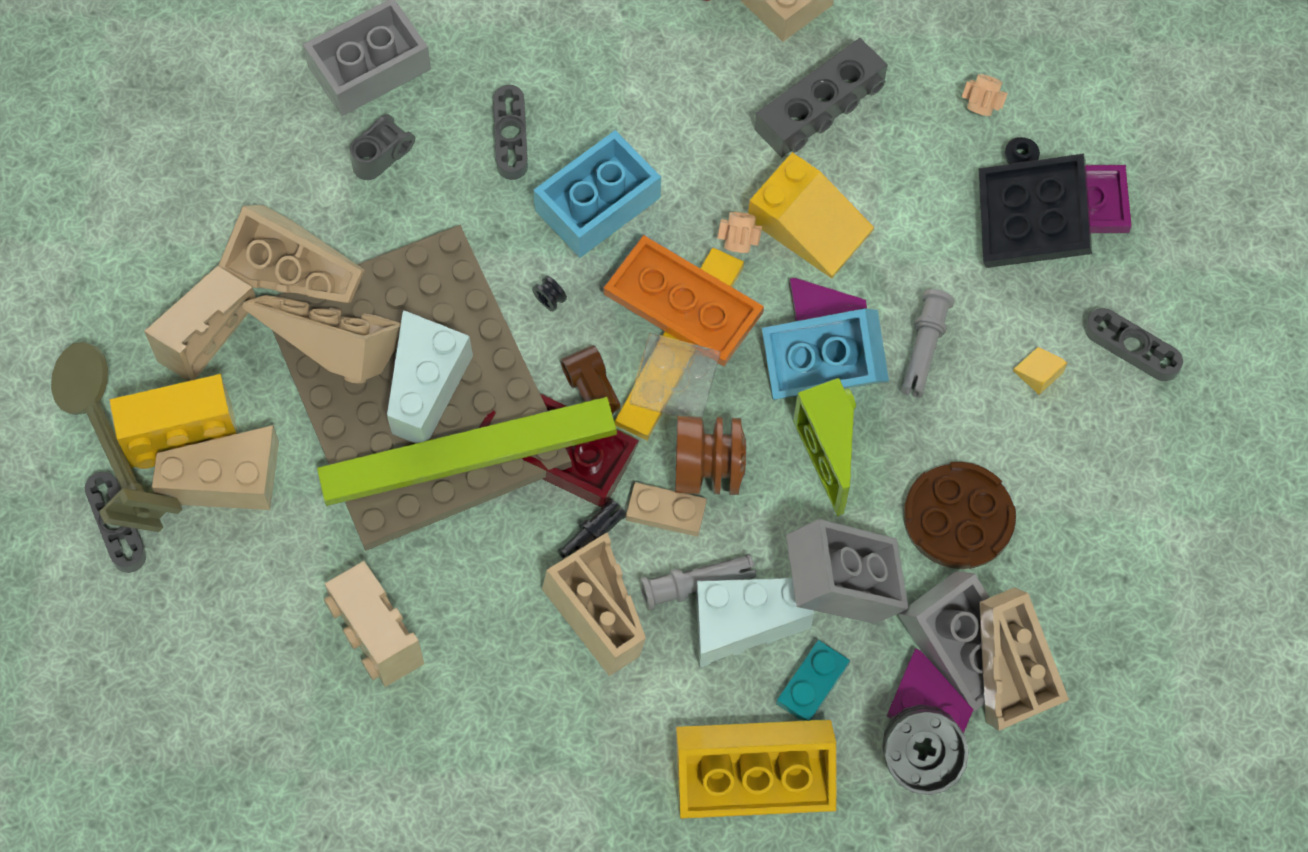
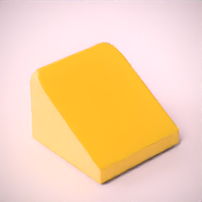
[1013,347,1067,395]

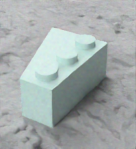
[387,310,473,443]
[696,578,814,668]

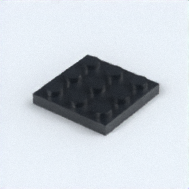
[979,153,1092,268]

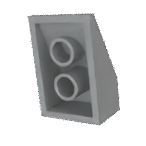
[898,571,990,712]

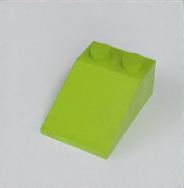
[793,378,856,517]

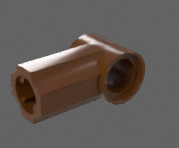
[560,345,620,415]

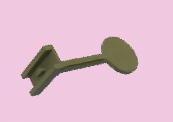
[51,342,182,532]

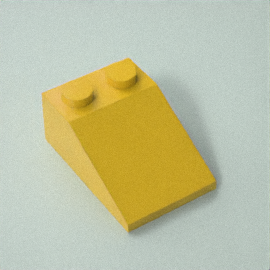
[748,152,874,278]

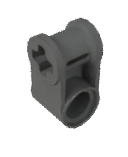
[350,114,416,180]

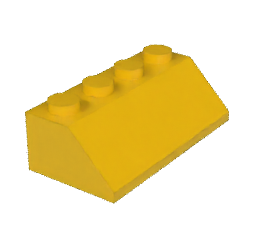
[676,720,836,819]

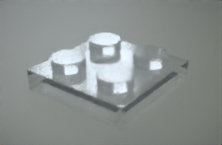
[629,333,721,418]

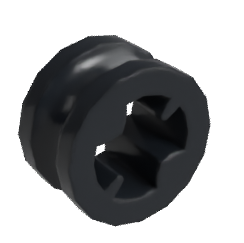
[532,275,567,312]

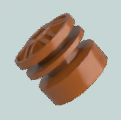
[675,416,746,495]

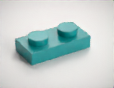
[776,640,850,721]

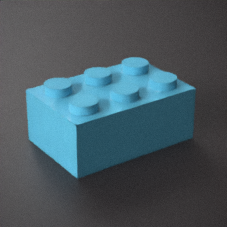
[533,130,661,258]

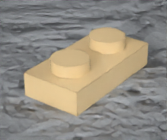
[626,482,707,537]

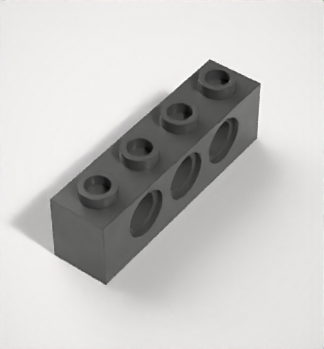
[755,38,888,158]

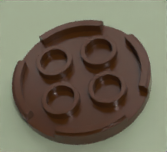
[904,461,1016,569]

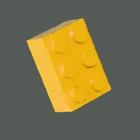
[109,374,238,469]

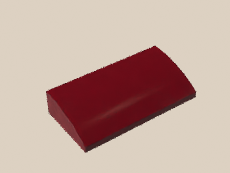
[479,394,639,508]

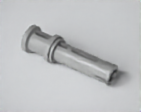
[900,289,955,398]
[639,554,756,610]

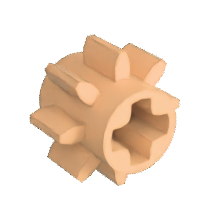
[962,74,1008,116]
[717,212,762,253]

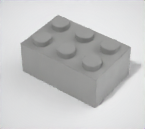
[303,0,431,116]
[786,519,909,624]

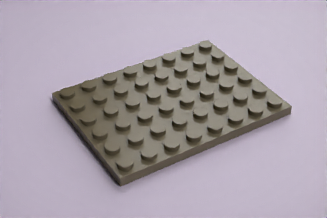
[272,225,572,551]

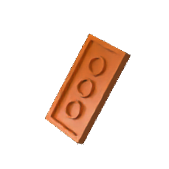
[603,235,764,367]

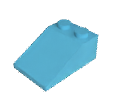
[762,309,889,400]

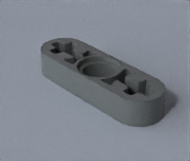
[493,85,528,180]
[1085,308,1183,381]
[85,472,146,573]

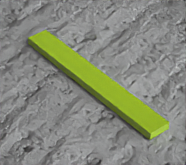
[317,397,617,506]

